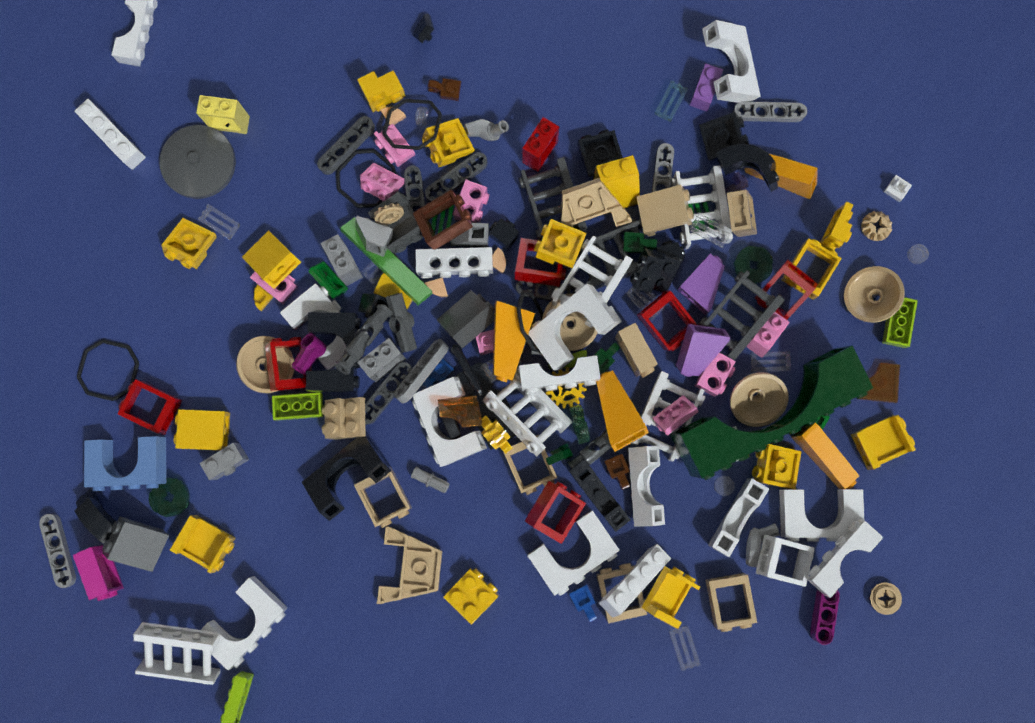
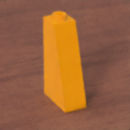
[745,154,818,199]
[492,300,535,382]
[596,370,649,452]
[791,422,859,489]

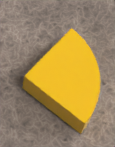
[254,284,273,311]

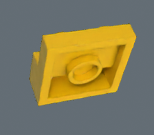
[422,118,475,167]
[820,201,853,251]
[161,218,217,269]
[534,219,587,268]
[752,444,801,490]
[443,568,499,625]

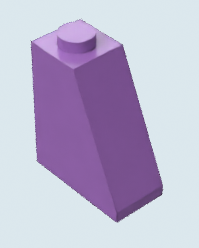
[677,253,725,315]
[676,324,730,377]

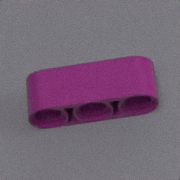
[810,589,840,645]

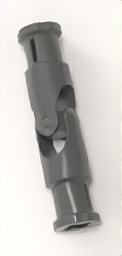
[334,304,393,374]
[567,429,612,468]

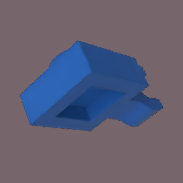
[423,359,454,388]
[569,585,597,622]

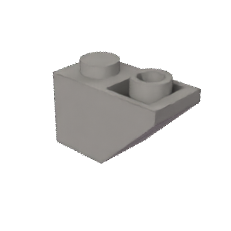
[356,216,393,257]
[451,223,489,247]

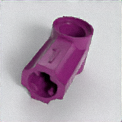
[292,333,327,375]

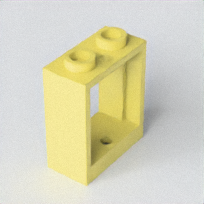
[196,95,250,134]

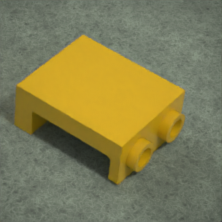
[242,231,301,289]
[174,410,230,451]
[850,415,916,470]
[170,515,235,574]
[641,566,700,629]

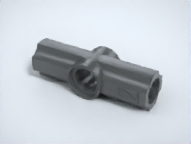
[386,293,417,353]

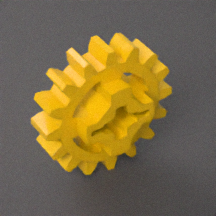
[545,367,587,409]
[479,416,513,454]

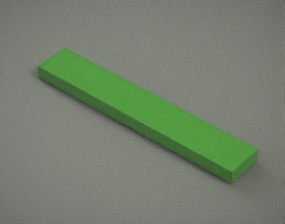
[340,217,432,305]

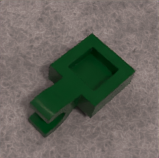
[623,232,657,254]
[594,342,621,374]
[546,443,573,465]

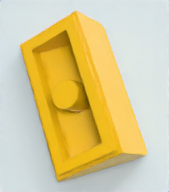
[373,273,413,309]

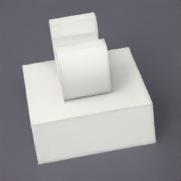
[884,175,912,202]

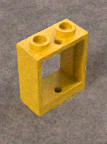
[781,238,842,300]

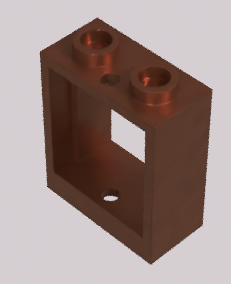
[413,189,473,250]

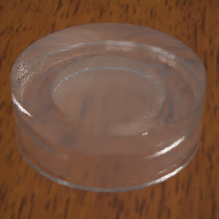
[415,106,428,126]
[907,244,929,264]
[714,476,735,496]

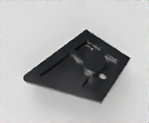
[413,13,434,43]

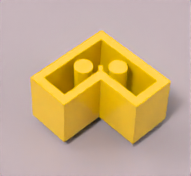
[357,70,405,112]

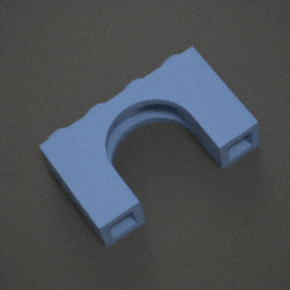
[84,436,166,491]

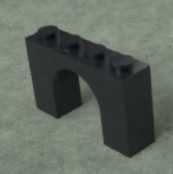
[306,312,361,392]
[302,436,391,521]

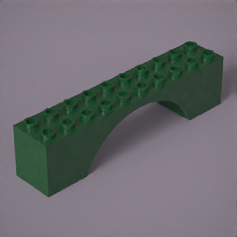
[670,345,873,480]

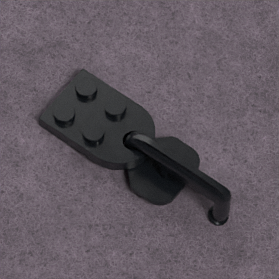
[451,344,516,450]

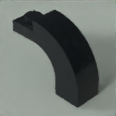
[716,144,779,192]
[74,489,116,544]

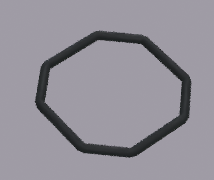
[383,99,442,150]
[336,149,396,208]
[517,290,543,352]
[77,340,139,401]

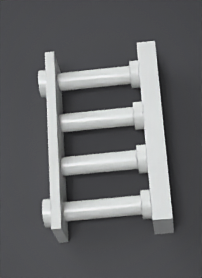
[671,165,733,249]
[551,236,633,328]
[483,367,572,457]
[631,371,705,462]
[134,622,221,685]

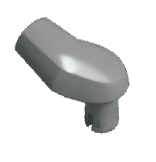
[464,119,509,141]
[746,523,780,567]

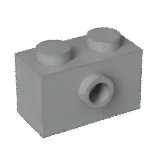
[200,443,249,480]

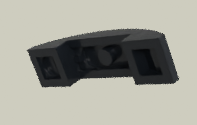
[569,459,631,532]

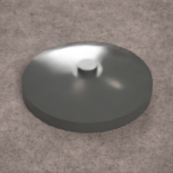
[160,125,236,199]

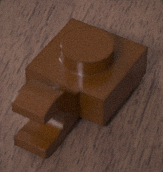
[428,78,461,101]
[604,454,630,490]

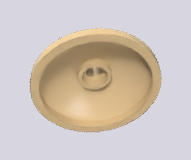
[844,266,905,323]
[542,294,598,351]
[236,336,294,393]
[730,372,789,427]

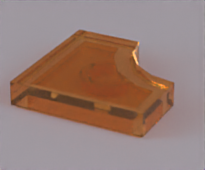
[859,363,900,403]
[438,396,482,427]

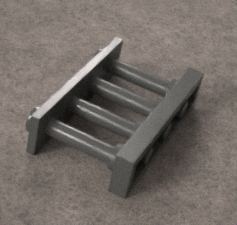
[518,157,587,240]
[579,219,645,289]
[698,270,785,360]

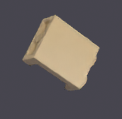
[637,184,694,237]

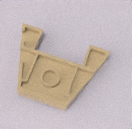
[561,178,632,228]
[377,526,443,604]

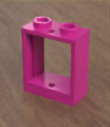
[73,545,124,601]

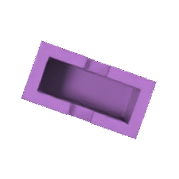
[689,64,723,112]

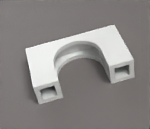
[702,20,761,103]
[280,283,359,371]
[528,284,620,370]
[412,377,487,467]
[779,489,864,541]
[528,510,619,596]
[201,576,288,670]

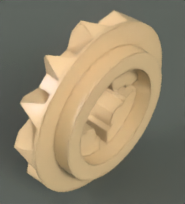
[374,203,404,225]
[861,211,893,241]
[869,582,902,615]

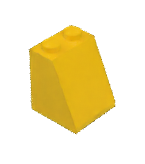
[593,155,640,214]

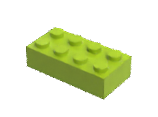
[882,298,918,348]
[272,392,324,421]
[220,671,254,723]

